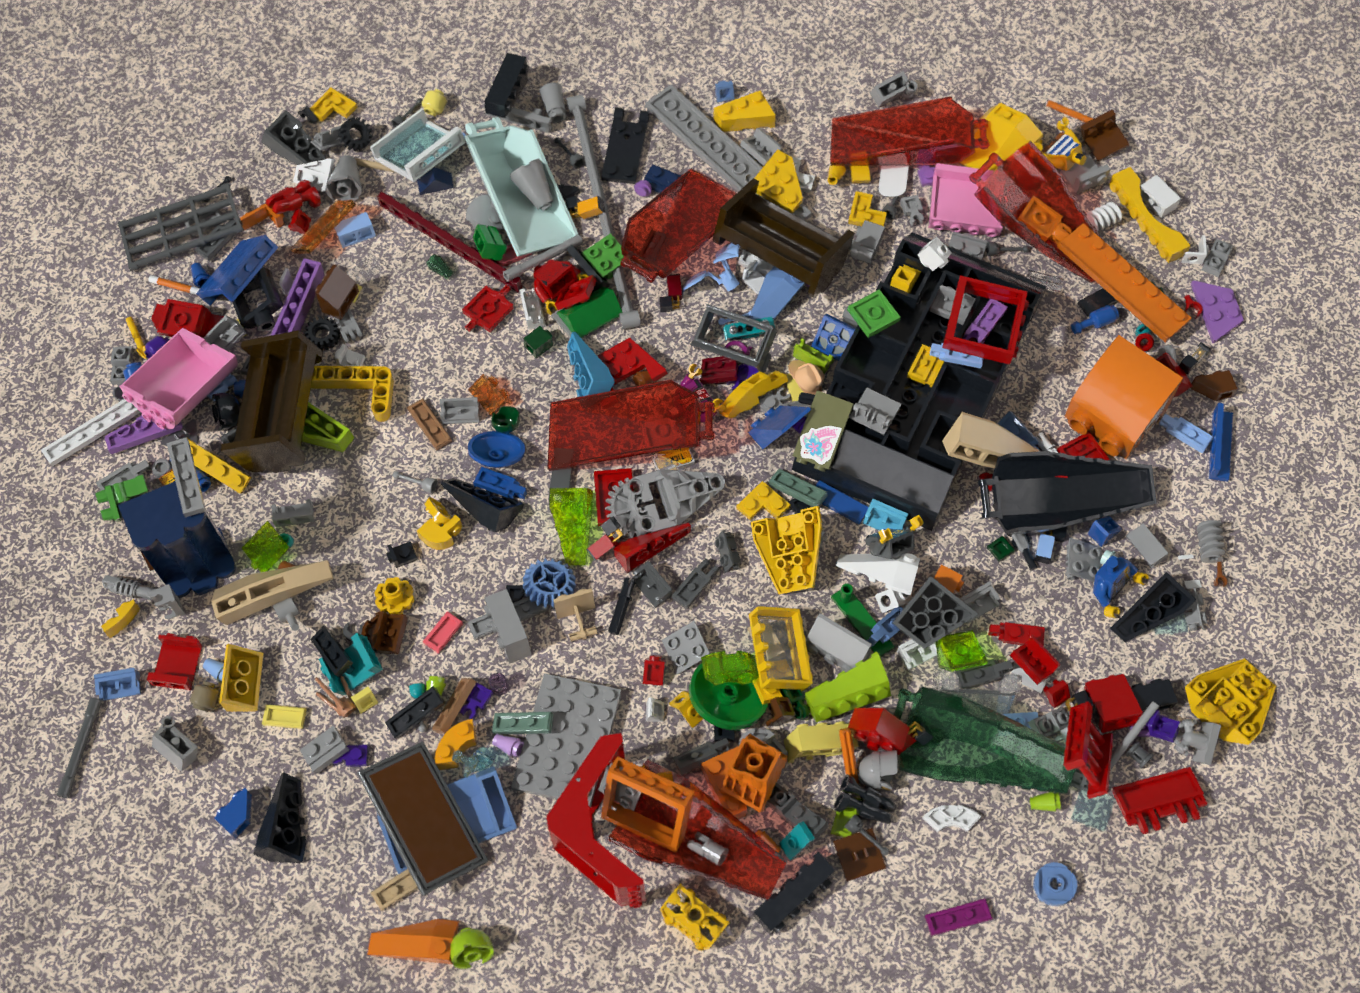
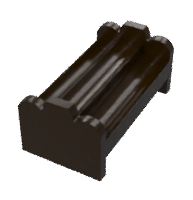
[713,178,855,298]
[221,330,323,473]

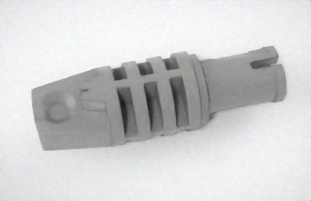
[102,575,156,601]

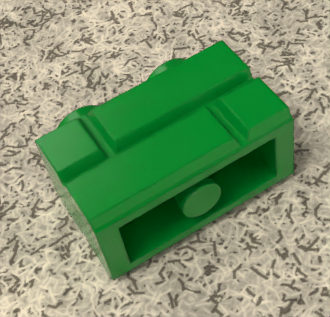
[473,224,507,261]

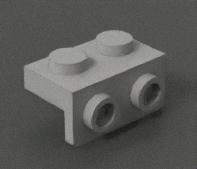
[740,127,783,166]
[930,285,975,325]

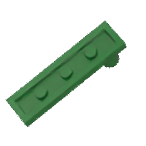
[831,584,895,658]

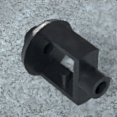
[232,265,284,331]

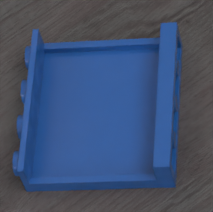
[196,235,278,306]

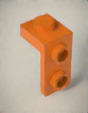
[240,204,284,230]

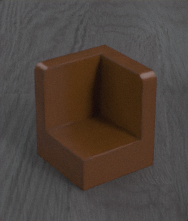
[765,697,796,727]

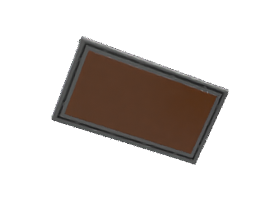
[357,741,488,896]

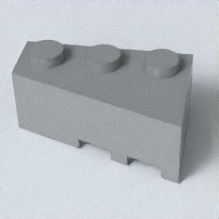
[483,589,532,664]

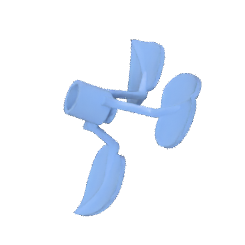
[682,243,740,294]

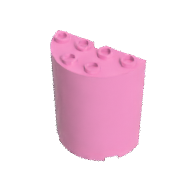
[119,328,238,429]

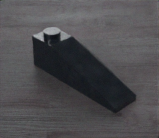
[441,478,524,532]
[253,772,306,863]

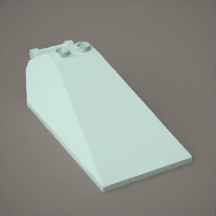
[464,117,579,257]

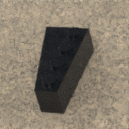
[753,851,835,935]

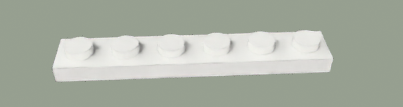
[41,399,141,467]

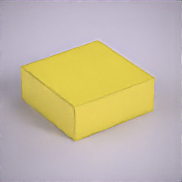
[351,687,378,714]

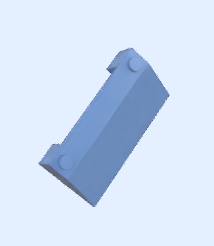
[377,766,517,874]

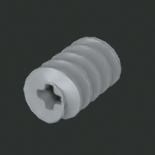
[1197,520,1226,563]

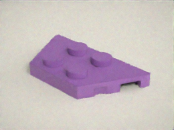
[1191,281,1244,343]

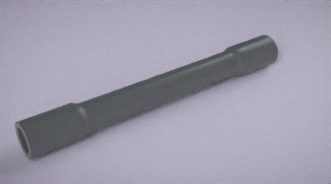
[56,698,102,798]

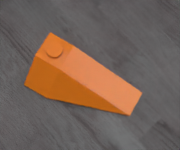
[367,919,459,965]

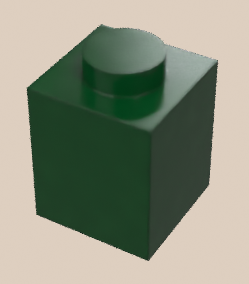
[523,326,553,359]

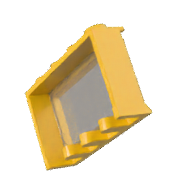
[749,606,813,691]

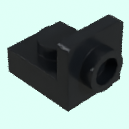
[386,541,418,568]

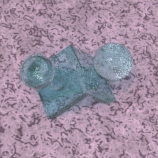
[452,747,494,778]

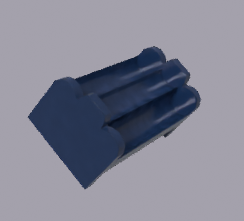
[118,481,236,598]

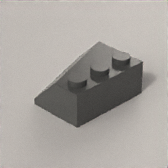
[891,576,979,649]

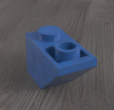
[214,787,252,839]

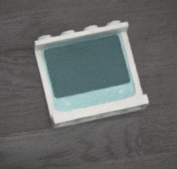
[370,108,466,182]

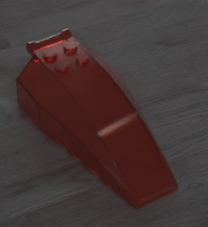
[969,140,1104,283]
[607,759,787,900]

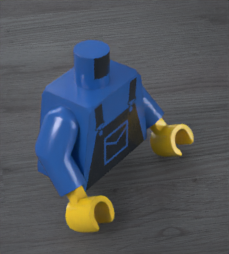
[1093,556,1149,618]

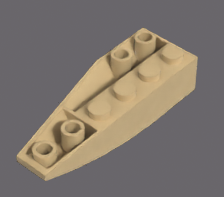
[942,412,1039,468]
[211,560,334,625]

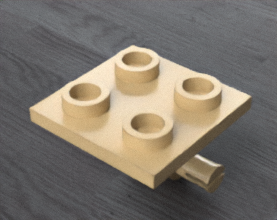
[553,588,598,642]

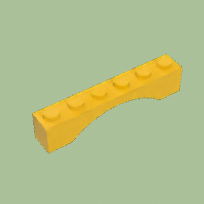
[1109,167,1191,263]

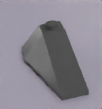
[261,110,326,165]

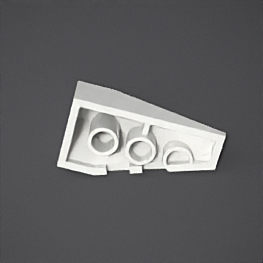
[836,553,920,595]

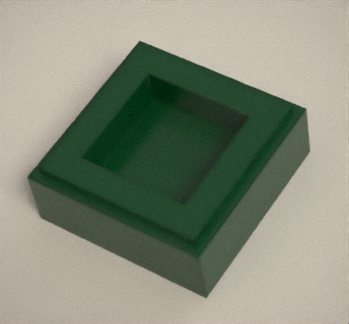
[987,536,1015,562]

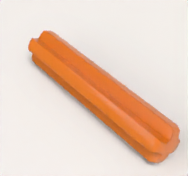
[839,728,859,784]

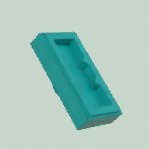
[779,821,815,861]

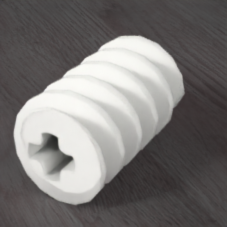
[1081,202,1122,233]

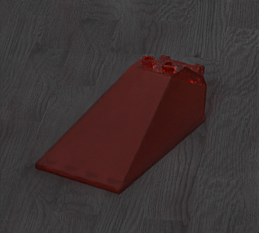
[830,96,989,166]
[620,168,736,283]
[547,379,715,471]

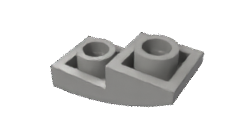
[1202,239,1233,277]
[110,346,133,385]
[1028,707,1069,741]

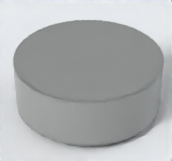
[152,459,172,478]

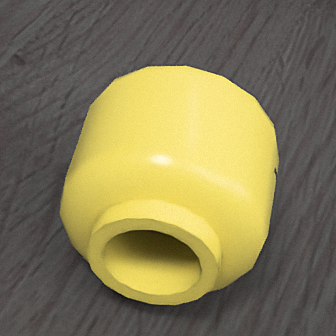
[422,89,447,116]

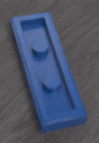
[816,480,869,525]

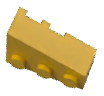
[713,90,776,132]

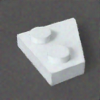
[293,158,335,192]

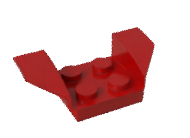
[151,299,224,338]

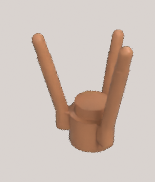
[315,676,356,718]

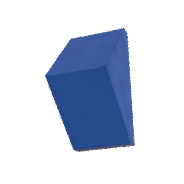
[1088,516,1122,547]

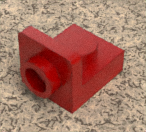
[643,655,665,686]

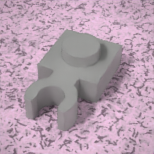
[900,195,924,226]
[757,387,791,414]

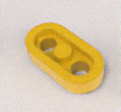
[424,497,451,525]

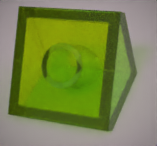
[936,630,988,672]

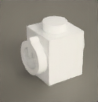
[918,236,952,271]

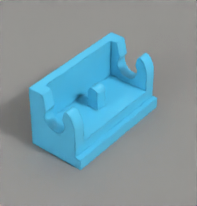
[863,499,908,531]

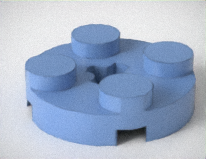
[1033,862,1077,906]

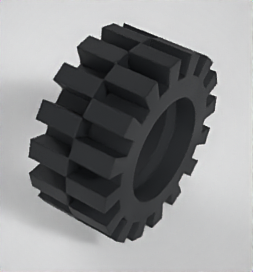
[338,117,373,151]
[304,316,340,351]

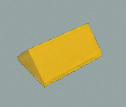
[219,644,264,712]

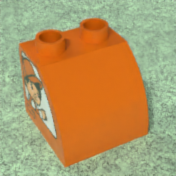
[1065,335,1183,460]

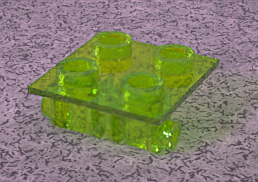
[242,521,290,572]

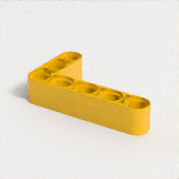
[311,366,394,422]

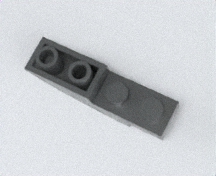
[766,783,829,841]

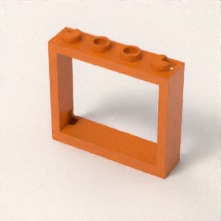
[601,756,694,853]

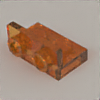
[468,374,513,416]

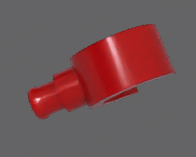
[1184,295,1203,319]

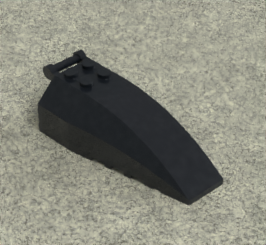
[978,451,1157,535]

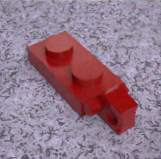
[988,622,1045,646]

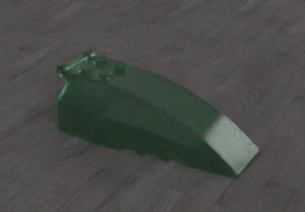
[894,687,1077,794]

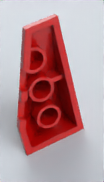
[614,522,691,573]

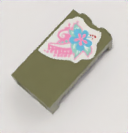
[792,390,855,472]

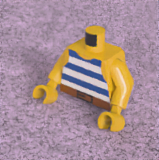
[1030,117,1086,171]

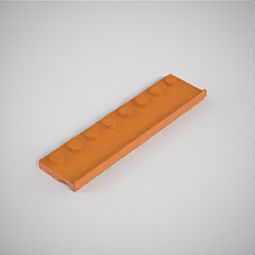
[1057,223,1192,343]

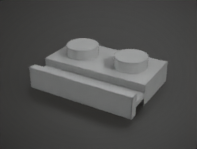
[948,232,987,260]
[300,726,349,774]

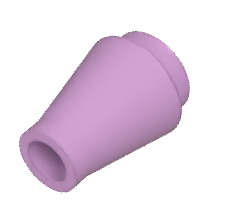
[492,734,524,757]

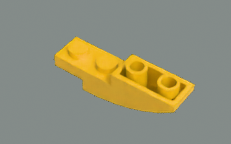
[718,370,788,419]

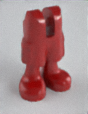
[265,180,321,215]

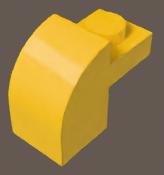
[890,265,921,294]
[417,515,463,550]

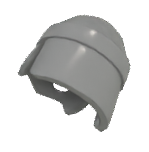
[858,750,898,790]

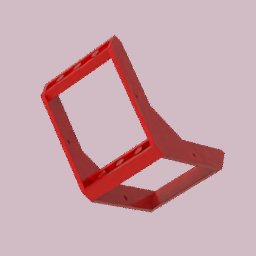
[546,733,646,908]

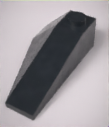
[1110,572,1196,642]

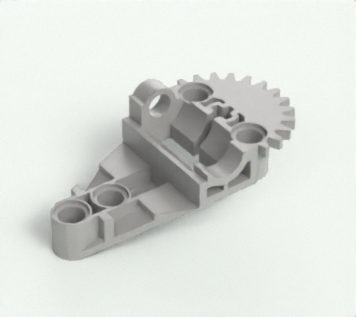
[605,469,725,539]

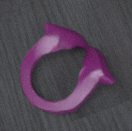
[724,341,752,364]

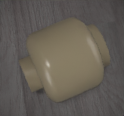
[190,681,220,712]

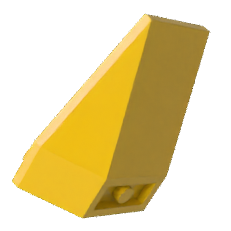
[957,103,1043,170]
[751,506,822,595]
[1185,658,1276,745]

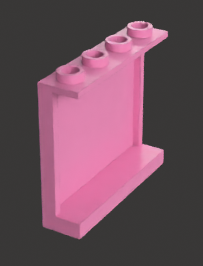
[928,163,1007,237]

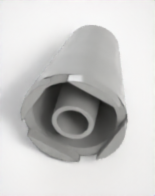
[326,155,362,203]
[510,159,553,211]

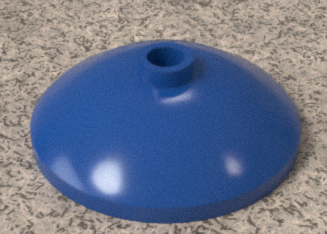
[468,431,525,468]

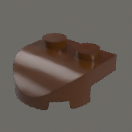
[362,611,408,654]

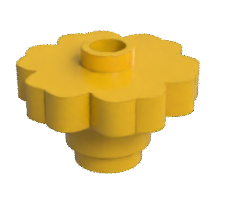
[374,577,414,614]

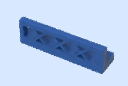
[1208,403,1233,482]

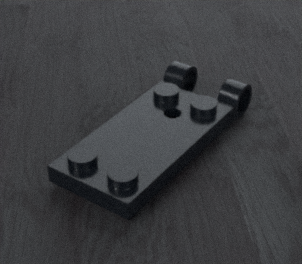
[601,107,650,185]

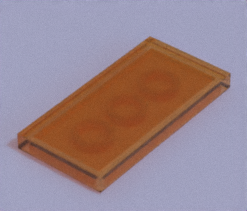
[290,200,356,254]

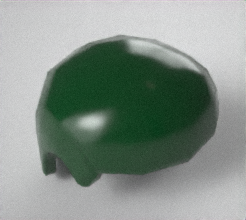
[491,406,520,434]

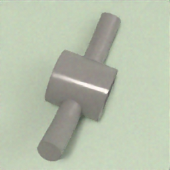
[273,597,300,631]

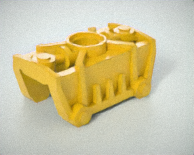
[660,883,730,951]

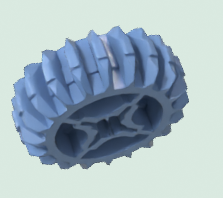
[523,558,576,608]

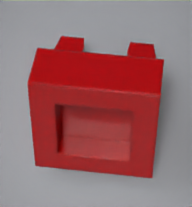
[288,209,312,234]
[1043,680,1071,708]

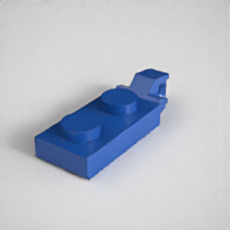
[473,467,527,499]

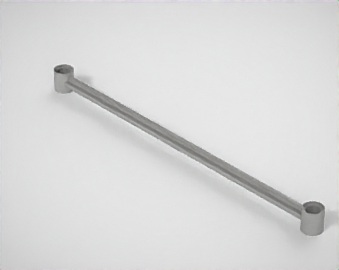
[566,95,641,330]

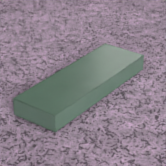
[769,468,828,507]
[492,712,554,735]

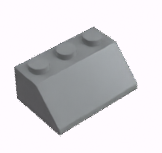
[806,613,872,673]

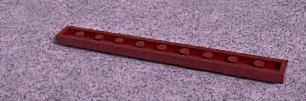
[377,191,522,293]

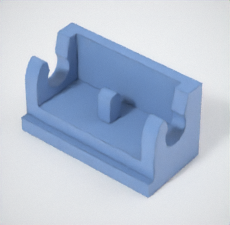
[94,668,141,701]

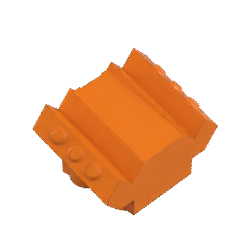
[721,734,788,813]

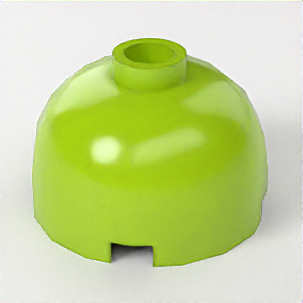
[450,927,494,969]

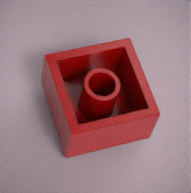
[848,708,910,751]

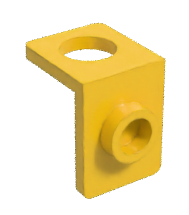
[669,691,703,728]

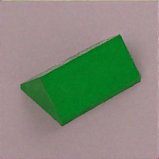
[557,287,622,338]

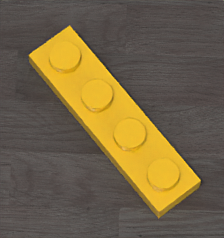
[187,438,252,494]

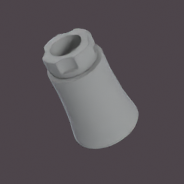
[539,83,566,123]

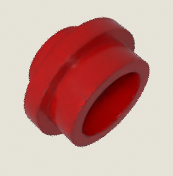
[1135,333,1154,351]

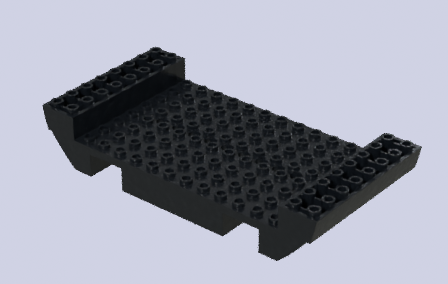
[792,232,1046,531]

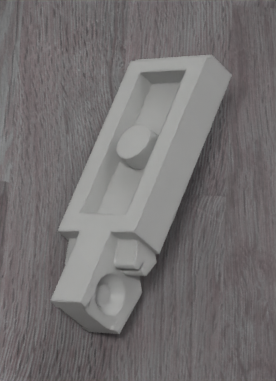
[96,460,151,490]

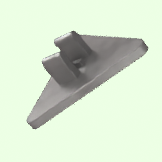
[161,419,198,446]

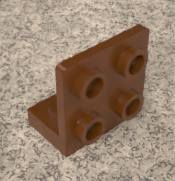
[1081,109,1129,162]

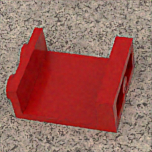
[147,633,202,690]
[1084,674,1143,733]

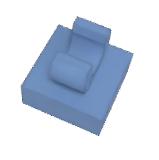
[715,80,734,102]

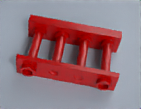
[1063,701,1113,799]

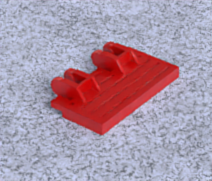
[1112,767,1208,834]

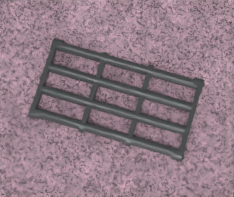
[118,183,243,272]

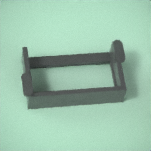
[690,304,778,372]

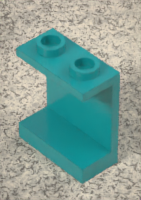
[319,633,383,695]

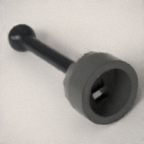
[554,137,585,169]

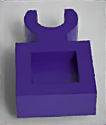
[726,363,759,391]
[460,683,493,720]
[332,745,368,767]

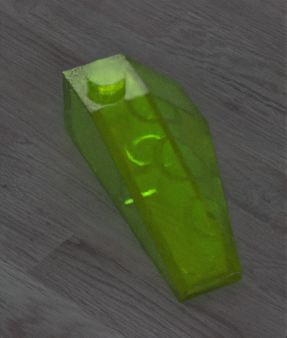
[549,488,593,566]

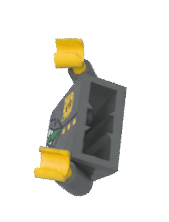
[865,515,924,559]

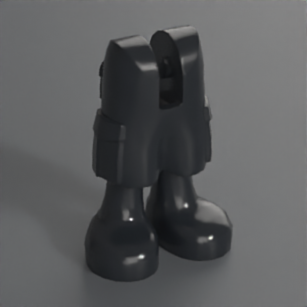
[834,774,896,824]

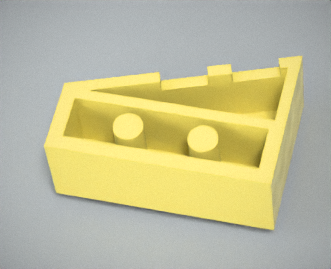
[783,721,859,763]

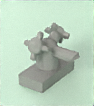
[1174,719,1221,765]

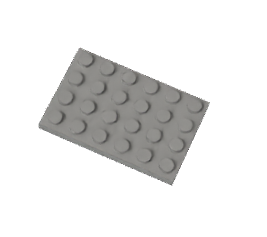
[511,673,622,807]

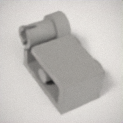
[870,71,917,108]
[850,220,885,264]
[152,716,198,772]

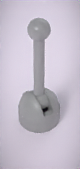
[393,471,438,494]

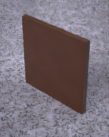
[833,828,886,882]

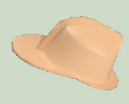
[788,360,824,395]

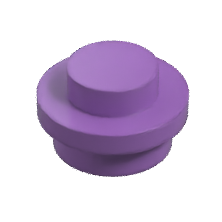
[634,180,652,197]

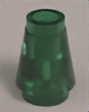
[426,254,453,279]

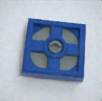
[811,313,856,361]

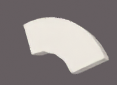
[922,805,981,832]

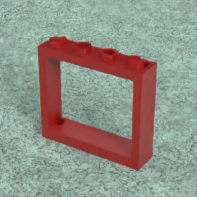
[942,275,1029,365]

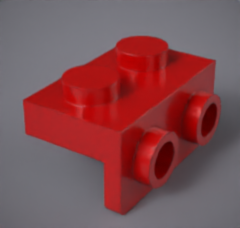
[1010,636,1060,685]

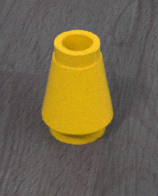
[827,162,846,185]

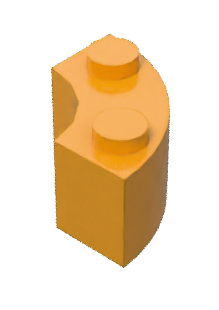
[435,719,477,770]

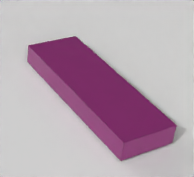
[925,898,993,937]

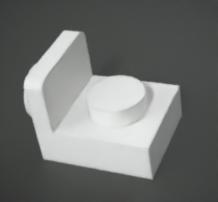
[335,344,366,366]

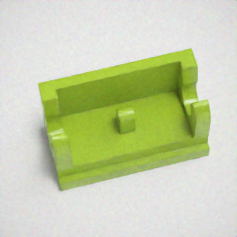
[793,338,834,374]

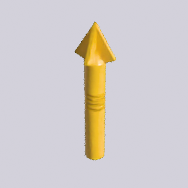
[125,317,147,360]

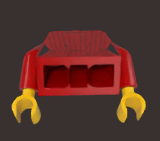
[533,259,588,315]

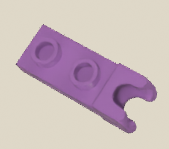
[963,299,1008,344]

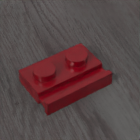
[700,356,739,385]

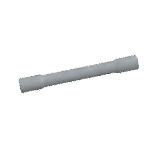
[503,235,583,281]

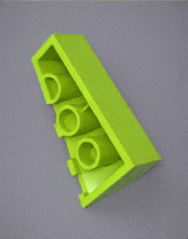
[805,651,891,723]

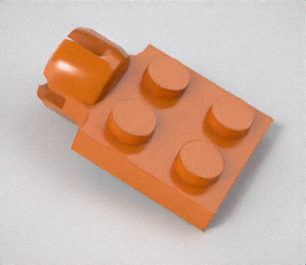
[1016,196,1072,245]

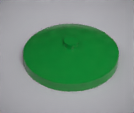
[689,656,768,730]

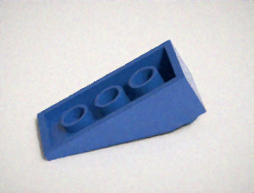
[748,406,811,449]

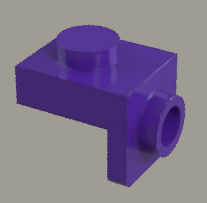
[1146,710,1180,743]

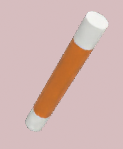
[149,275,200,295]

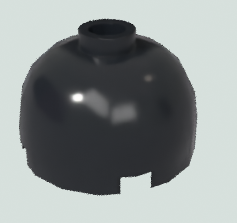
[211,393,241,431]

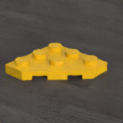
[754,149,803,214]

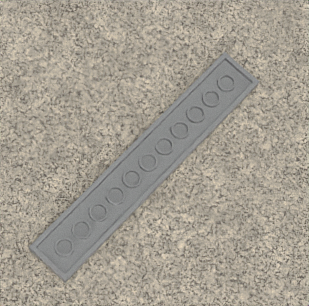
[645,85,812,221]

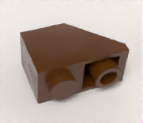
[1191,370,1238,401]

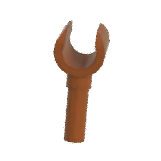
[1213,562,1228,587]

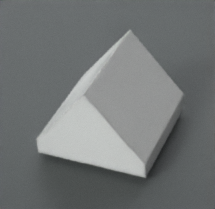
[646,697,664,722]

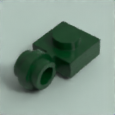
[780,689,810,720]

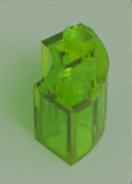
[701,651,759,685]

